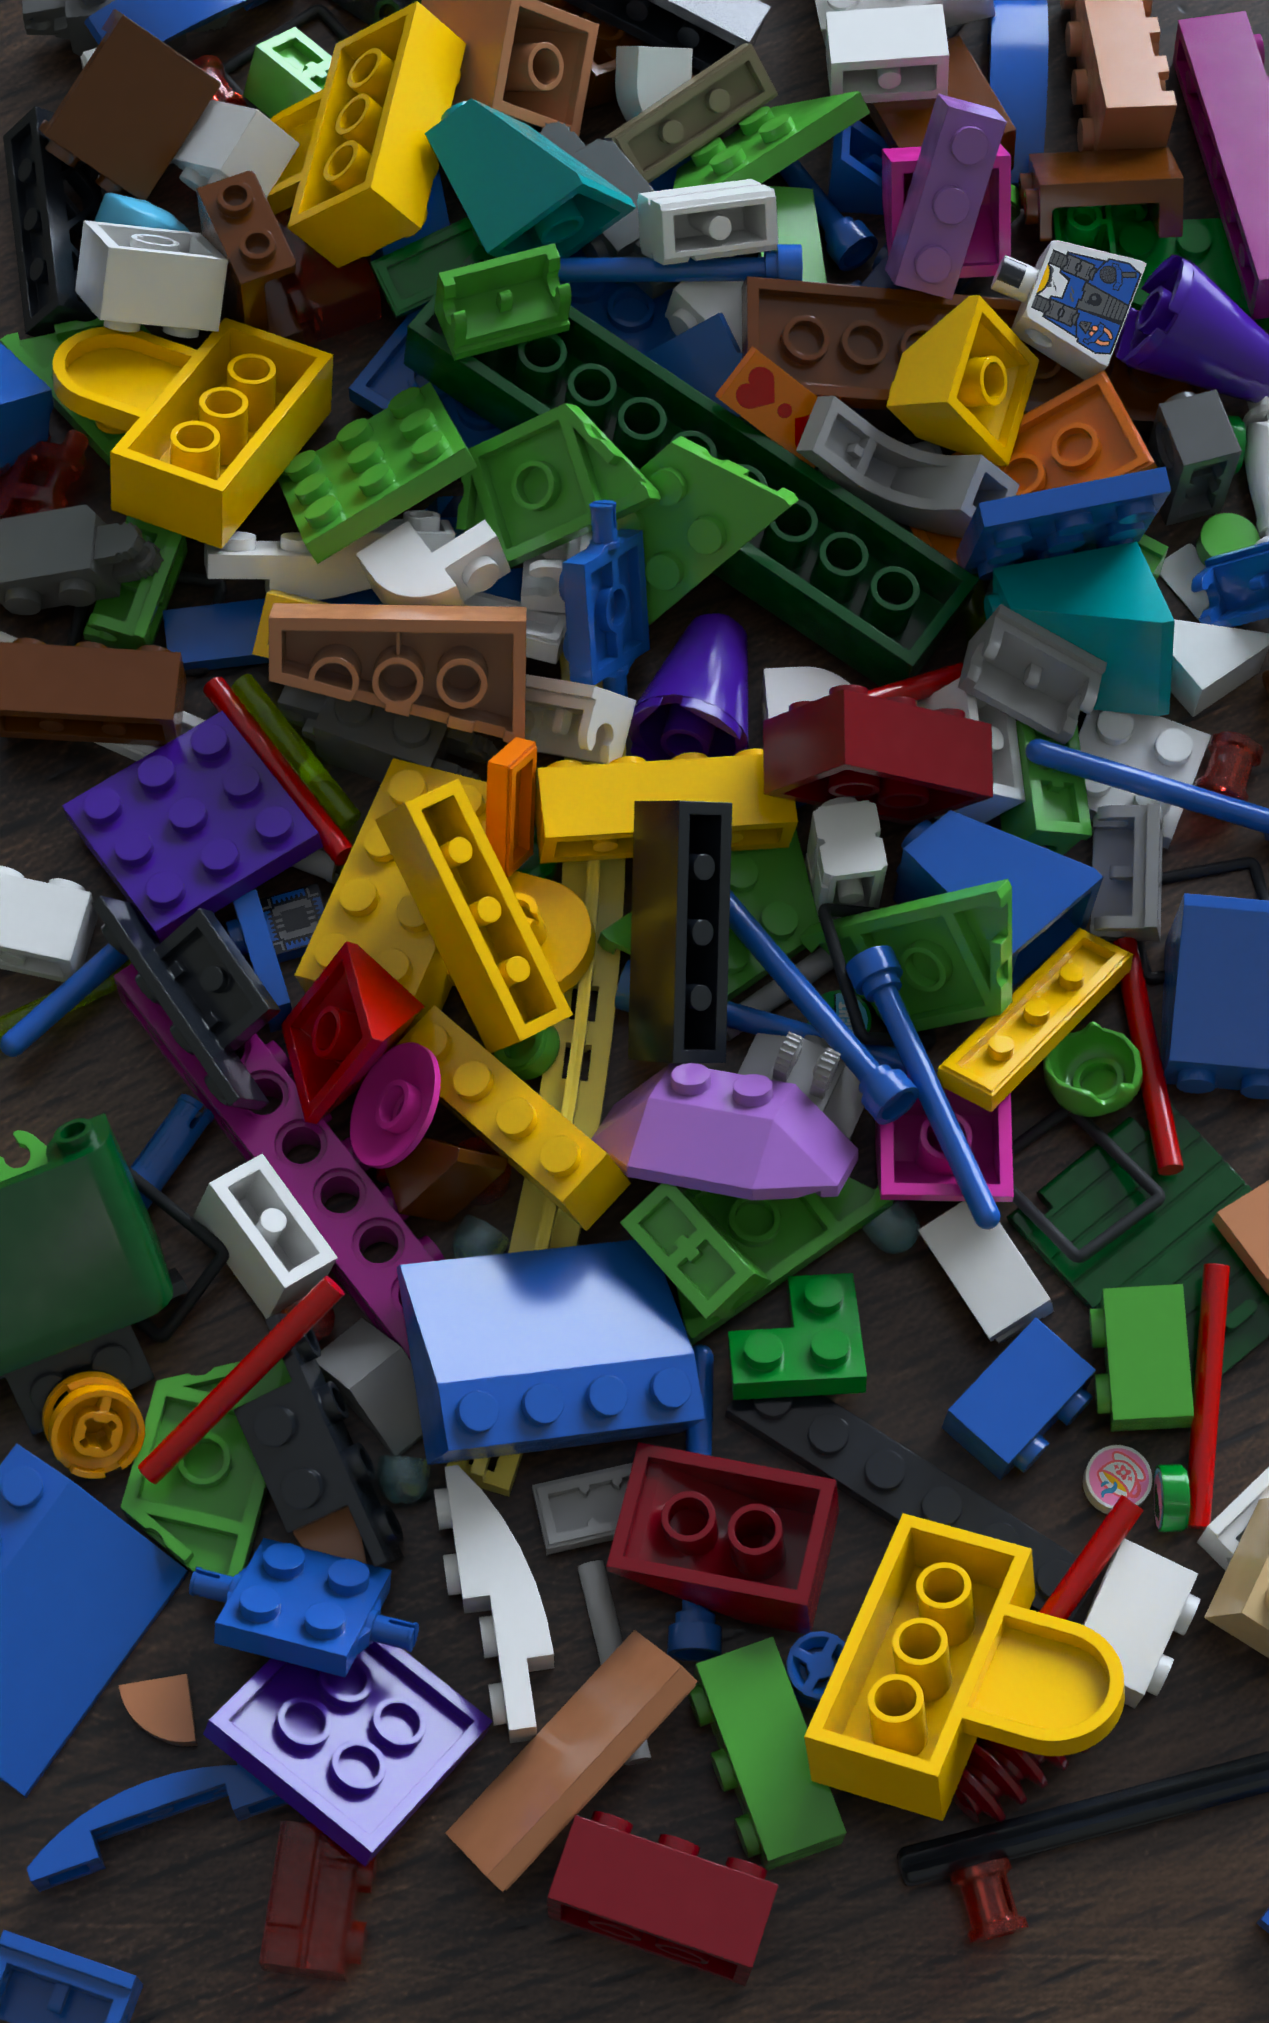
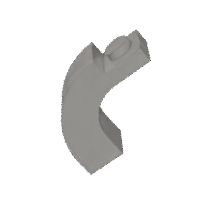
[796,396,1020,538]

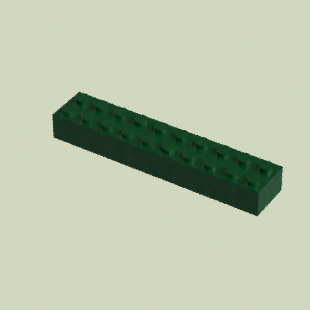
[403,244,979,687]

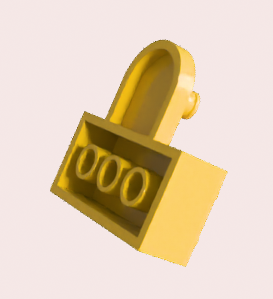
[267,1,466,268]
[52,317,333,549]
[295,758,596,1034]
[804,1513,1125,1821]

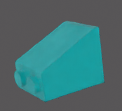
[425,98,636,258]
[984,541,1175,716]

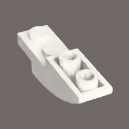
[204,510,455,600]
[434,1465,554,1743]

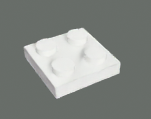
[1079,710,1211,849]

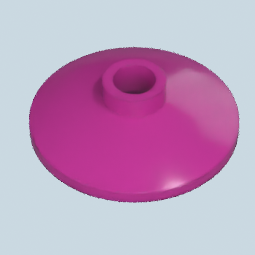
[350,1042,441,1169]

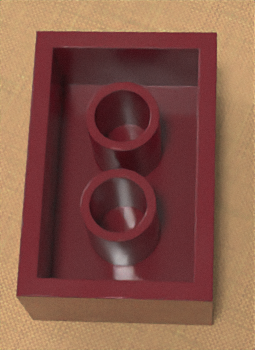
[763,685,993,826]
[547,1811,778,1986]

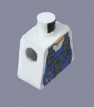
[991,240,1147,380]

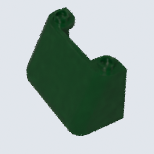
[0,1113,173,1376]

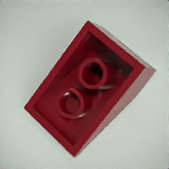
[606,1442,839,1634]

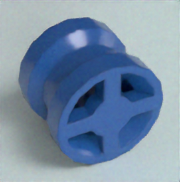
[785,1631,845,1710]

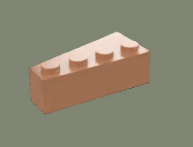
[1060,0,1177,151]
[269,603,526,743]

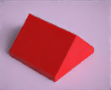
[281,941,425,1124]

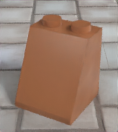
[421,0,599,137]

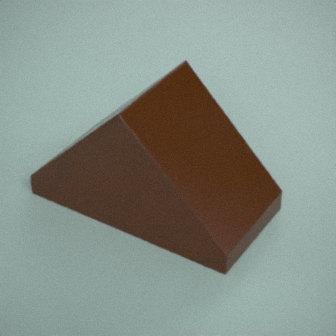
[384,1135,508,1223]

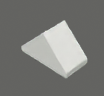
[1171,619,1269,717]

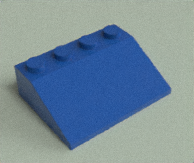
[397,1240,706,1465]
[0,1443,189,1798]

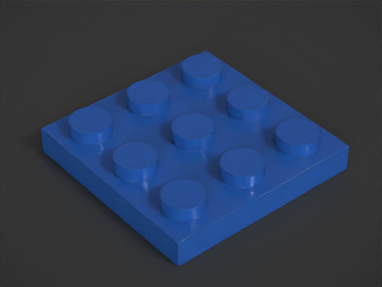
[956,466,1171,581]

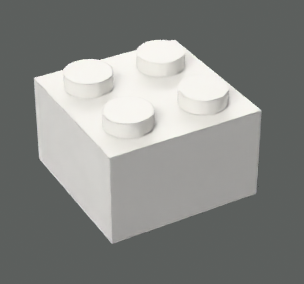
[75,220,228,338]

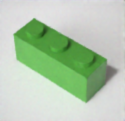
[688,1637,847,1871]

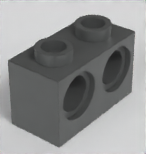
[1147,389,1242,526]

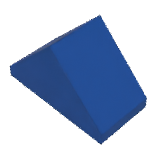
[827,120,889,215]

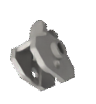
[738,1031,864,1141]

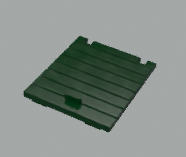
[1006,1102,1269,1395]

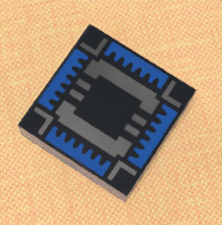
[259,883,325,963]

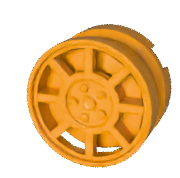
[42,1371,145,1479]

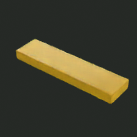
[937,928,1133,1112]

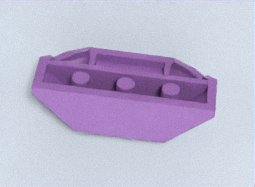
[591,1063,858,1200]

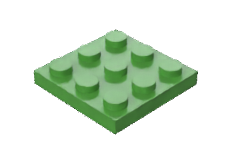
[278,382,477,564]

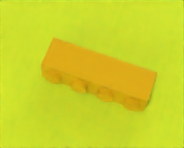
[535,748,798,864]
[375,778,573,1053]
[396,1005,631,1231]

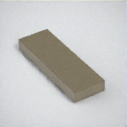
[604,43,778,183]

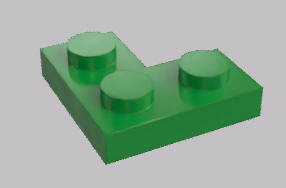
[728,1273,867,1400]

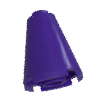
[1115,254,1269,403]
[628,613,749,761]

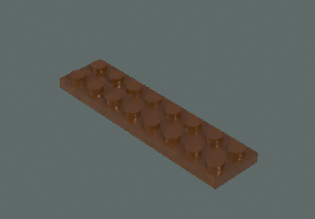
[742,276,1210,431]

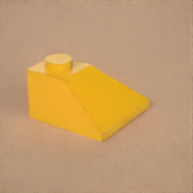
[886,295,1039,466]

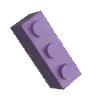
[885,94,1007,300]

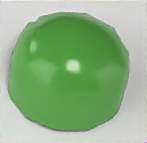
[1043,1021,1143,1117]

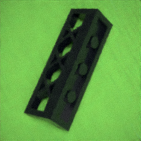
[3,106,102,337]

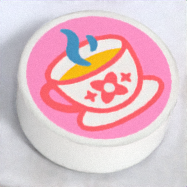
[1083,1445,1152,1514]

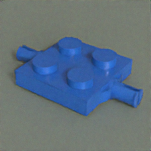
[559,500,650,697]
[189,1538,419,1677]

